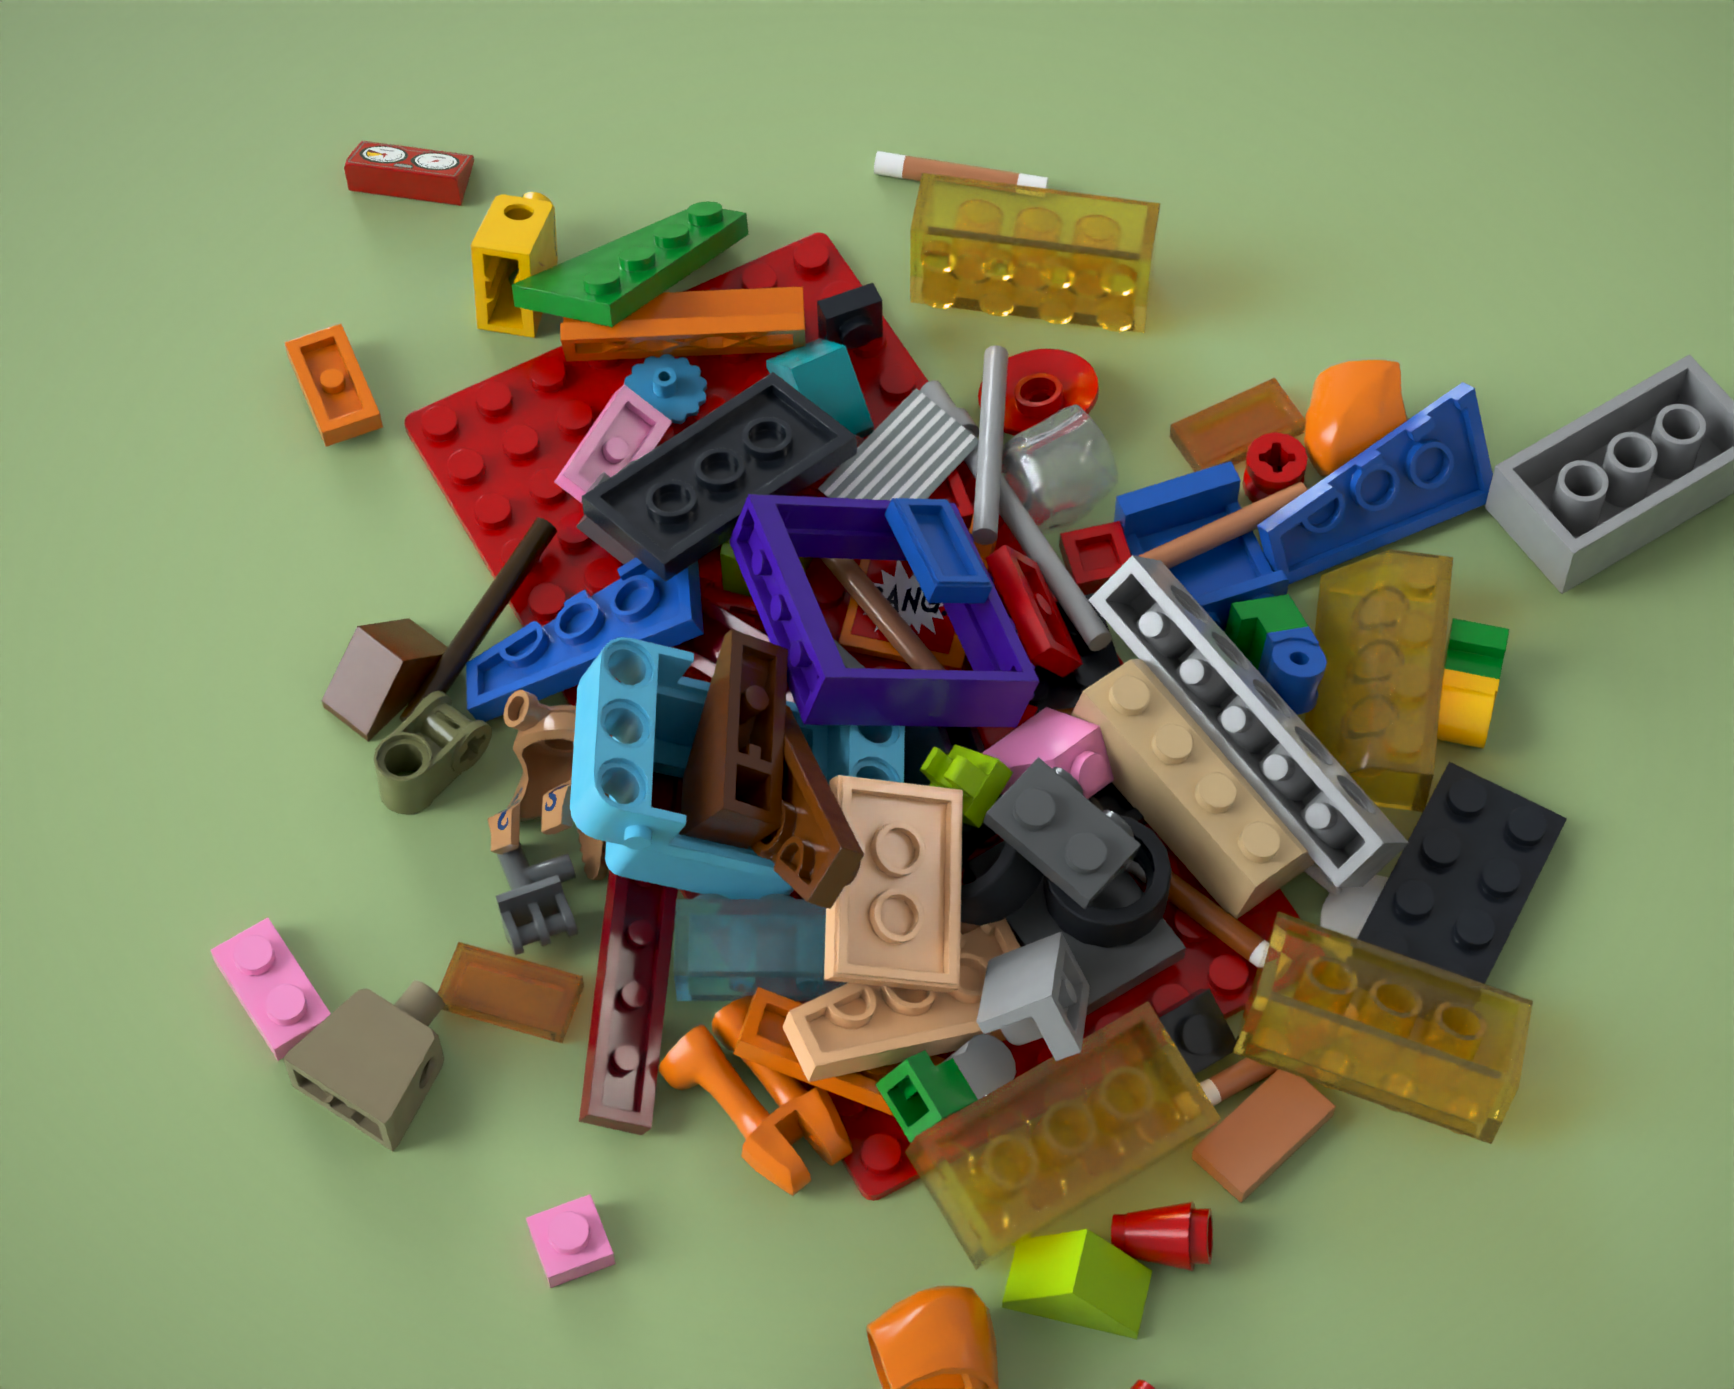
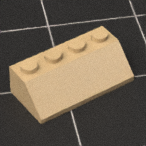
[1071,659,1315,919]

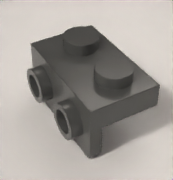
[983,757,1141,909]

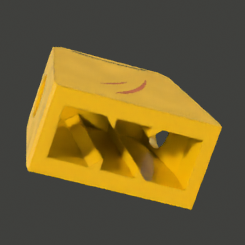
[471,192,558,338]

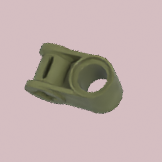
[374,691,492,815]

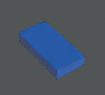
[884,498,993,603]

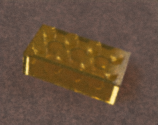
[910,173,1160,333]
[905,1002,1221,1270]

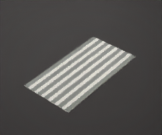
[818,388,979,500]

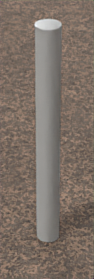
[972,345,1008,545]

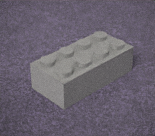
[1485,354,1734,594]

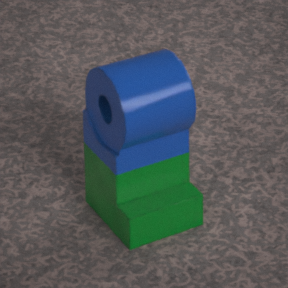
[1225,594,1327,715]

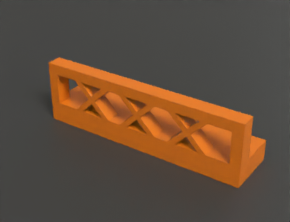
[560,287,805,362]

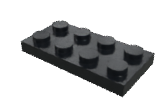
[582,372,857,582]
[1338,762,1567,1037]

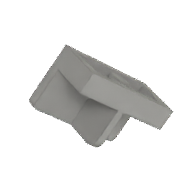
[977,932,1090,1061]

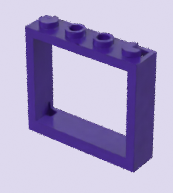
[729,494,1039,727]

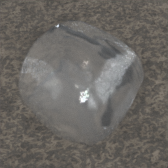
[1001,404,1118,535]

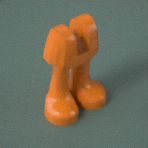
[659,995,852,1196]

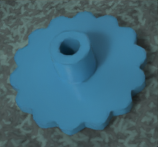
[624,354,707,424]

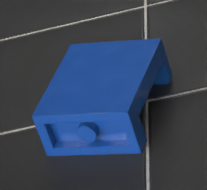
[1114,461,1289,631]

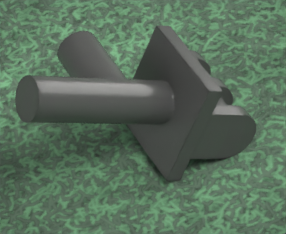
[495,841,578,956]

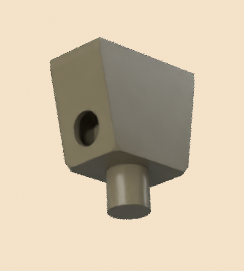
[283,980,445,1152]

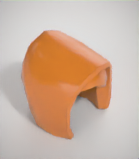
[1304,360,1409,477]
[866,1286,999,1389]

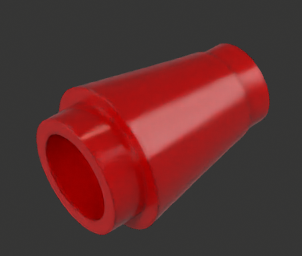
[1111,1201,1213,1271]

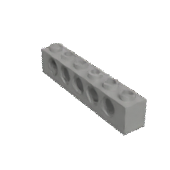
[1088,555,1409,888]

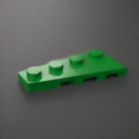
[512,201,749,327]

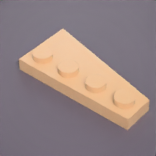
[783,918,1020,1082]

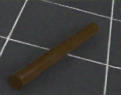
[399,517,557,722]

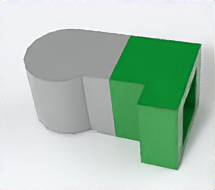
[875,1034,1016,1143]

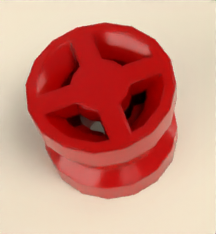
[1242,432,1308,503]

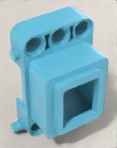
[570,637,905,908]

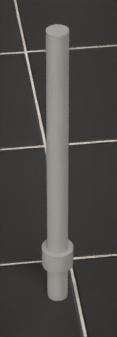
[920,380,1112,651]

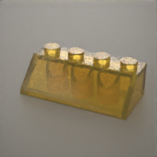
[1304,549,1453,812]
[1233,912,1533,1144]

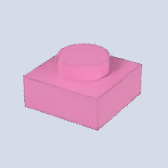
[526,1194,615,1288]

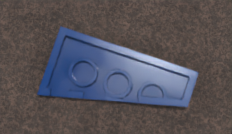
[1257,382,1493,584]
[466,557,704,722]

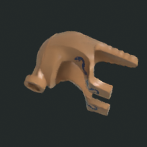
[488,690,612,880]

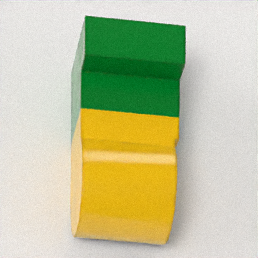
[1433,618,1510,749]

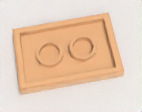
[824,775,963,993]

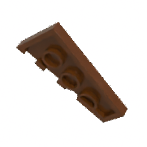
[750,706,864,909]

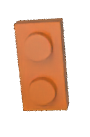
[284,324,383,447]

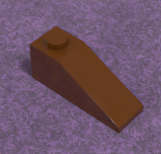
[679,629,788,849]

